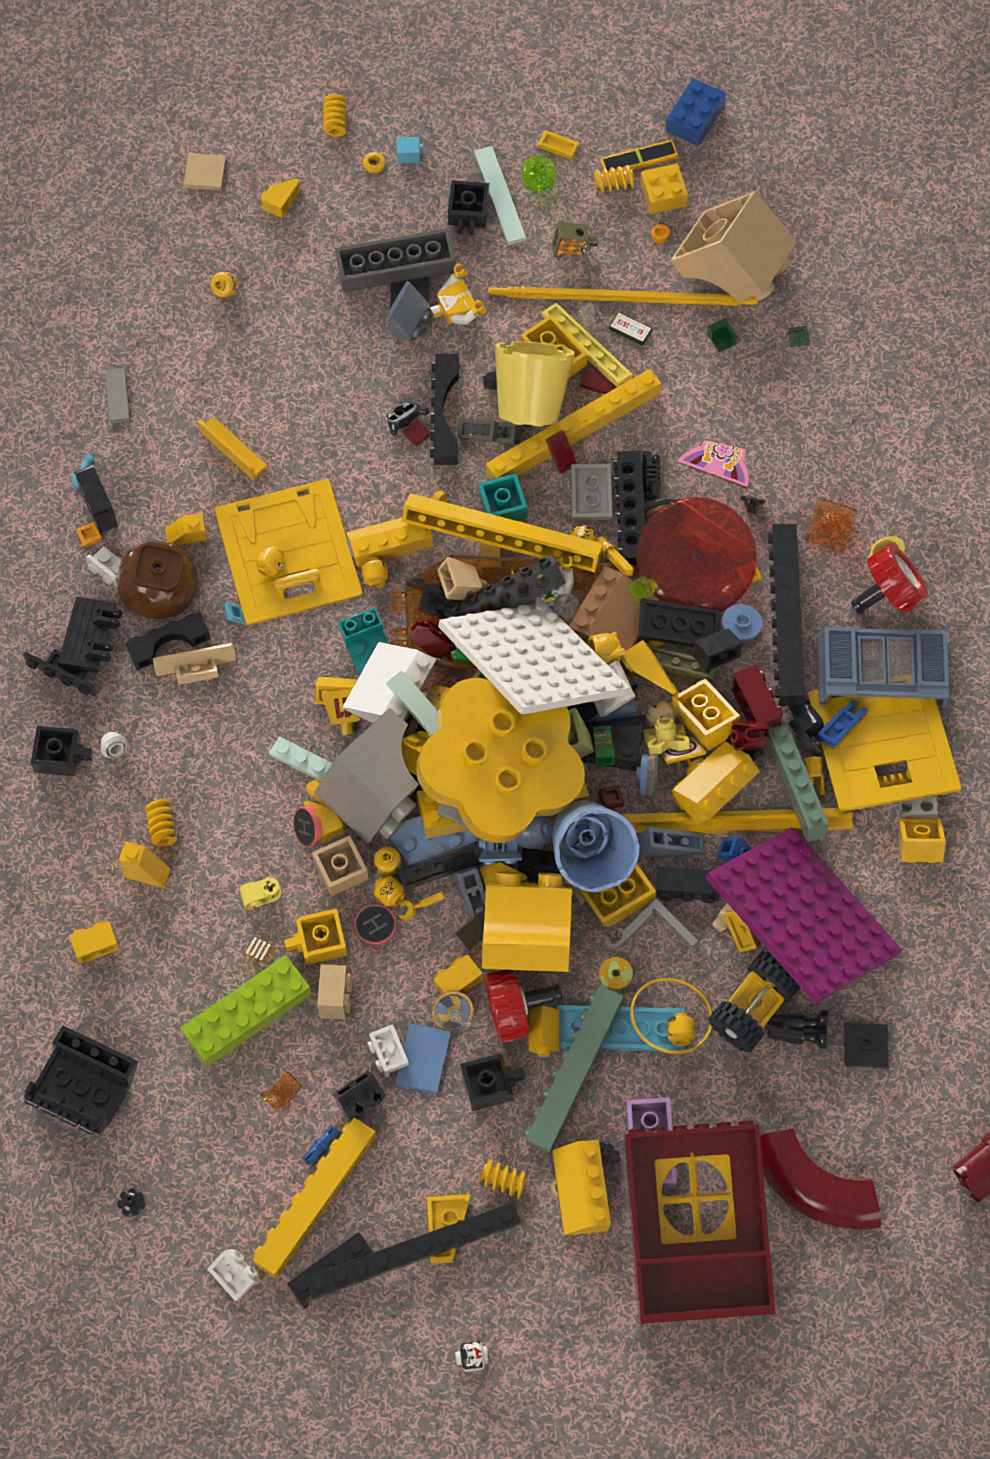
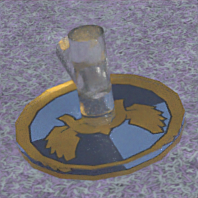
[431,991,474,1032]

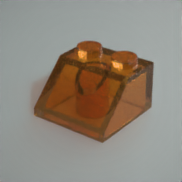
[805,498,858,552]

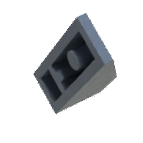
[637,827,705,858]
[454,866,486,920]

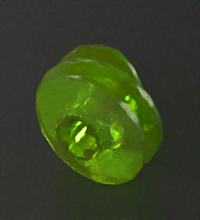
[522,155,555,191]

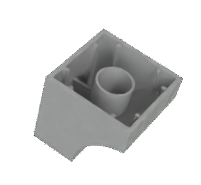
[314,708,419,844]

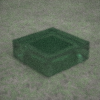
[788,326,810,347]

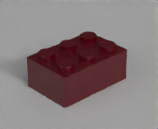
[732,665,783,737]

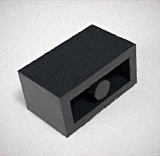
[693,628,742,671]

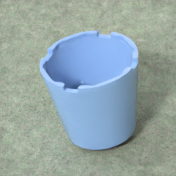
[552,800,639,892]

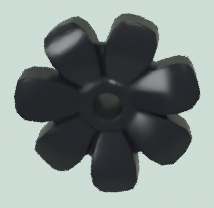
[740,495,766,514]
[599,1142,621,1166]
[117,1188,145,1216]

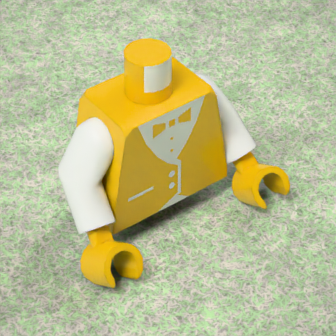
[429,263,487,325]

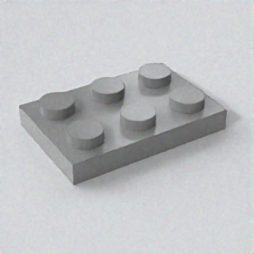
[571,464,612,521]

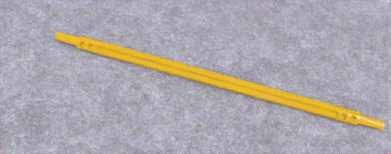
[488,286,758,306]

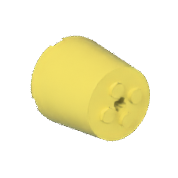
[495,341,574,427]

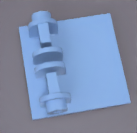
[479,840,522,864]

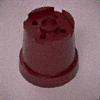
[952,1131,990,1203]

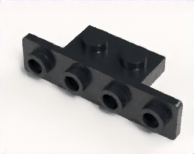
[405,577,484,620]
[23,648,97,697]

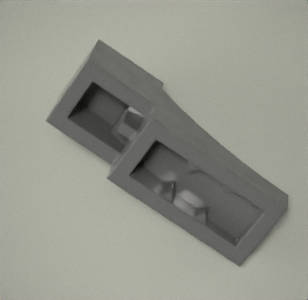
[457,418,523,445]

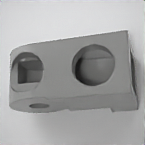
[898,796,938,818]

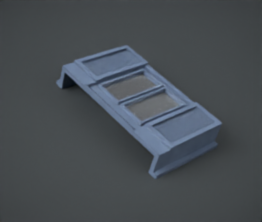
[817,627,950,707]

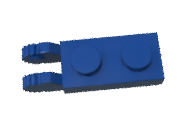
[817,699,868,749]

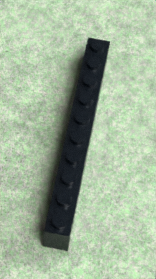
[768,524,805,706]

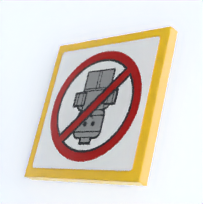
[661,735,706,766]

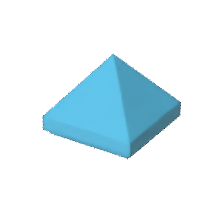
[225,602,245,624]

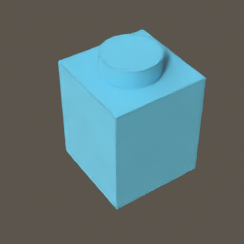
[396,137,423,163]

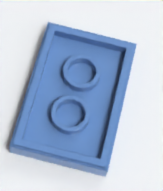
[395,1023,451,1094]

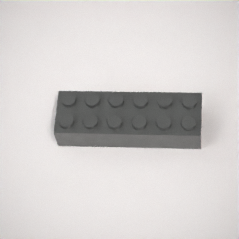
[335,228,456,293]

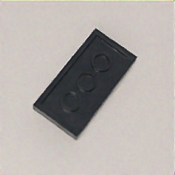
[638,598,720,647]

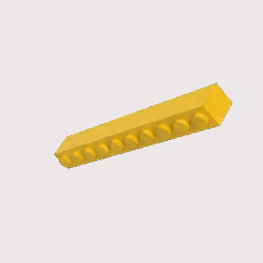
[485,369,661,480]
[402,493,603,572]

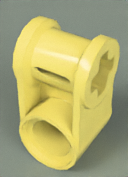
[239,877,282,910]

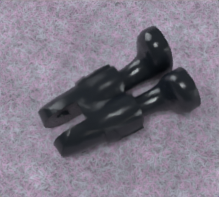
[767,1010,828,1049]

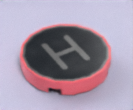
[293,806,322,847]
[354,905,396,946]

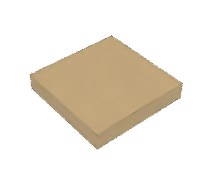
[184,153,226,191]

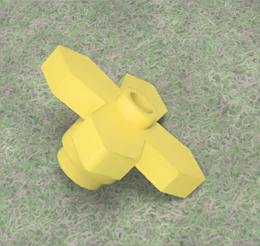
[643,717,690,755]

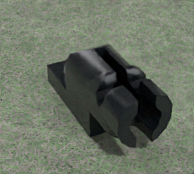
[788,698,825,757]

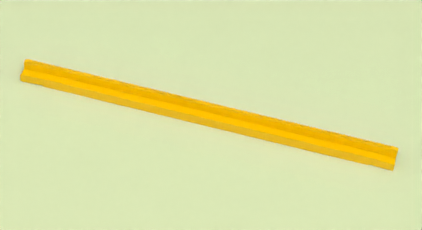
[549,808,853,838]

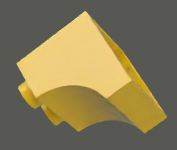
[482,871,572,972]

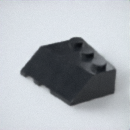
[581,714,646,771]

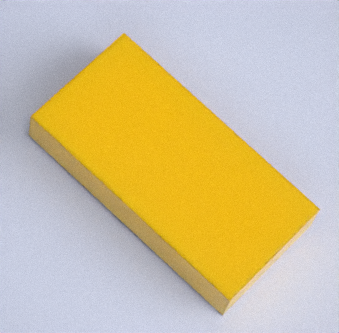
[538,130,580,160]

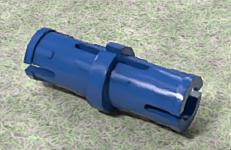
[302,1125,341,1167]

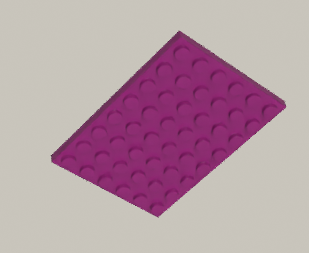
[705,827,902,1005]

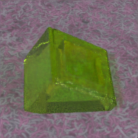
[627,575,654,603]

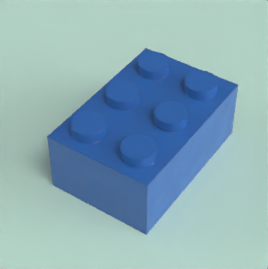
[666,78,726,146]

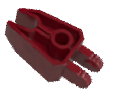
[410,620,457,660]
[730,721,769,751]

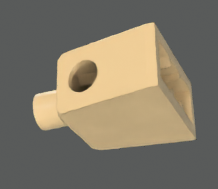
[437,557,487,600]

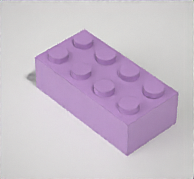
[626,1098,677,1190]

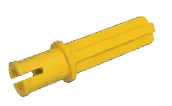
[596,537,634,577]

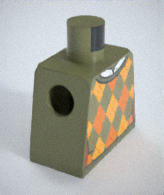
[552,221,598,257]

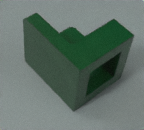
[708,318,737,352]

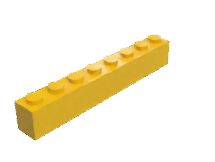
[253,1118,377,1279]

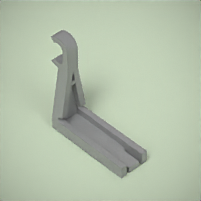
[605,899,699,951]

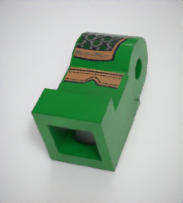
[593,726,615,766]

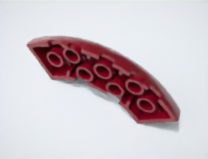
[760,1128,881,1230]

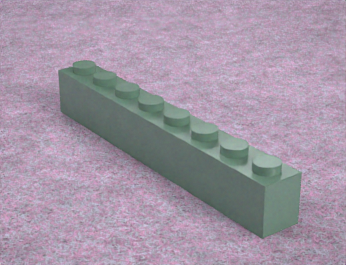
[524,985,624,1154]

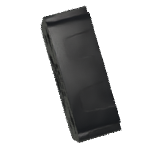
[74,465,118,533]

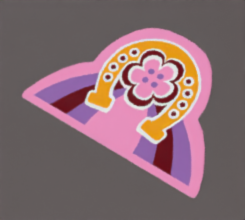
[678,440,749,487]

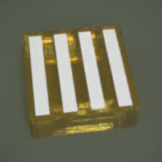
[244,935,273,964]

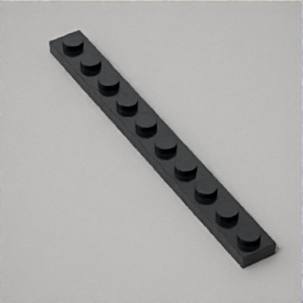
[305,1202,521,1300]

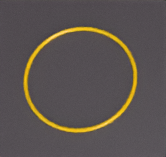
[630,978,712,1054]

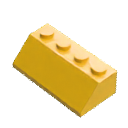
[346,518,434,568]
[671,742,760,824]
[552,1140,611,1236]

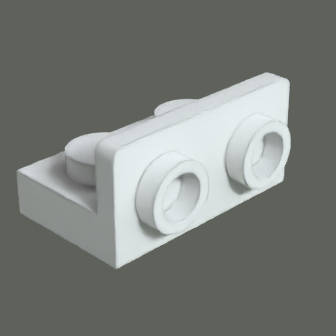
[86,546,121,588]
[367,1024,409,1077]
[207,1249,261,1302]

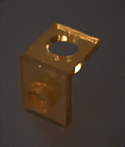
[260,1072,302,1109]

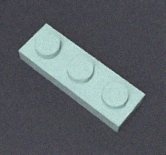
[269,736,332,779]

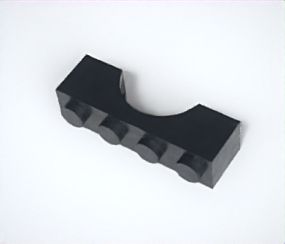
[125,612,211,671]

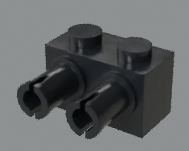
[332,1071,386,1120]

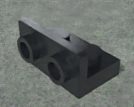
[517,847,560,882]

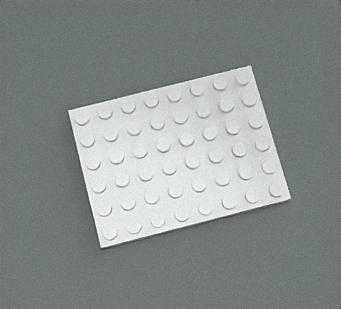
[439,602,630,715]

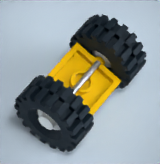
[708,951,801,1053]

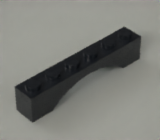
[430,353,459,465]

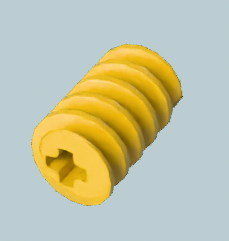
[323,94,347,137]
[594,165,634,193]
[145,799,177,846]
[478,1159,526,1199]

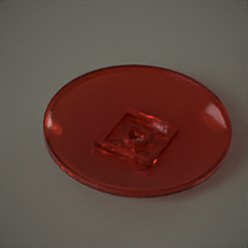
[636,497,757,612]

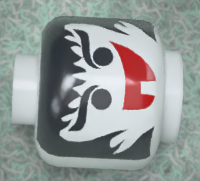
[455,1341,488,1372]

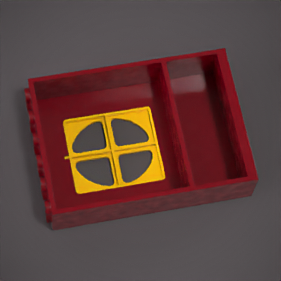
[624,1120,775,1324]

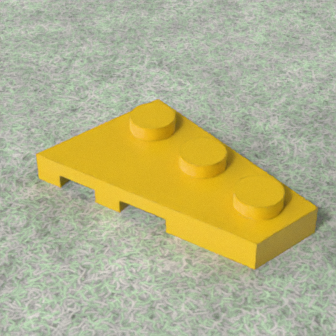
[427,1194,471,1264]

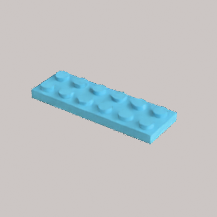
[557,1005,685,1052]

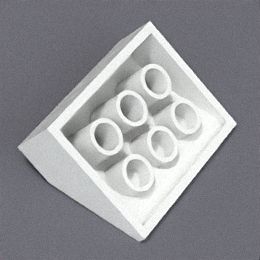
[343,642,436,723]

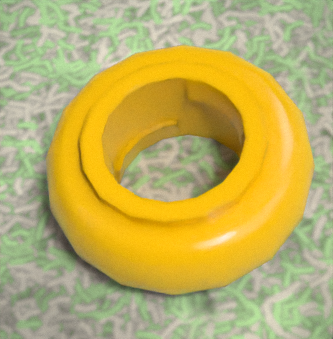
[363,152,386,174]

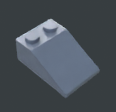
[388,281,431,342]

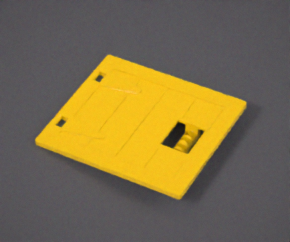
[214,479,363,626]
[808,674,961,812]

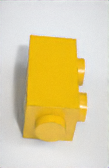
[529,1005,559,1057]

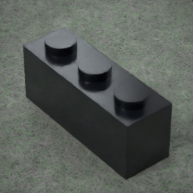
[656,866,719,904]

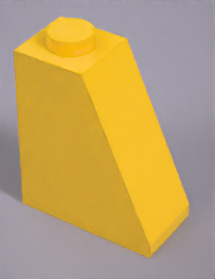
[119,841,171,888]

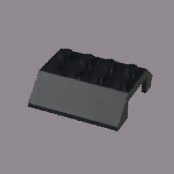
[24,1025,138,1135]

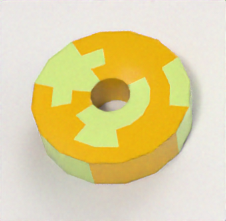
[599,957,633,991]

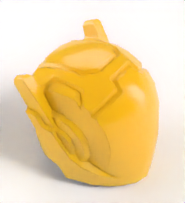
[587,632,626,665]

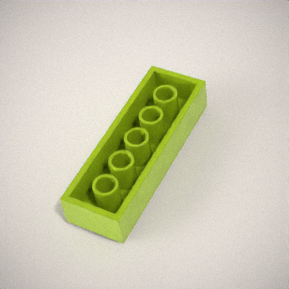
[180,955,312,1067]

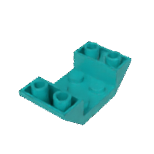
[338,608,389,677]

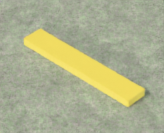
[542,303,633,387]

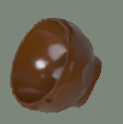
[117,540,198,619]

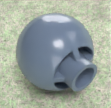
[514,816,553,849]

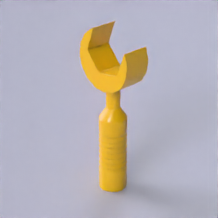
[398,891,446,921]

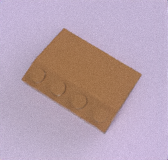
[569,566,659,663]

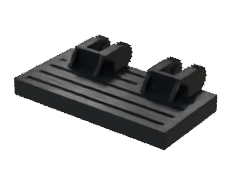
[58,596,123,673]

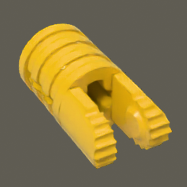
[803,756,825,795]

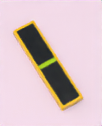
[600,140,678,173]

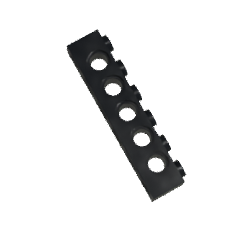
[613,450,647,566]
[443,555,566,619]

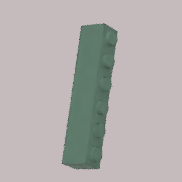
[767,723,829,842]

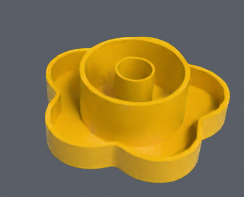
[416,678,585,843]

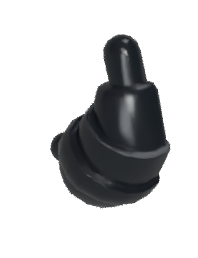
[387,402,429,436]

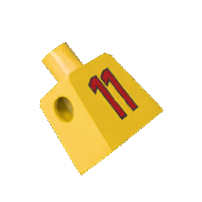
[321,687,362,735]

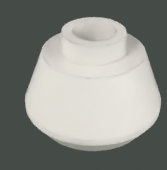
[101,732,128,758]

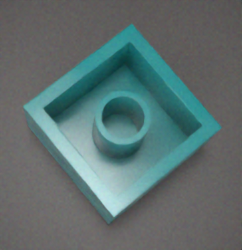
[478,474,528,521]

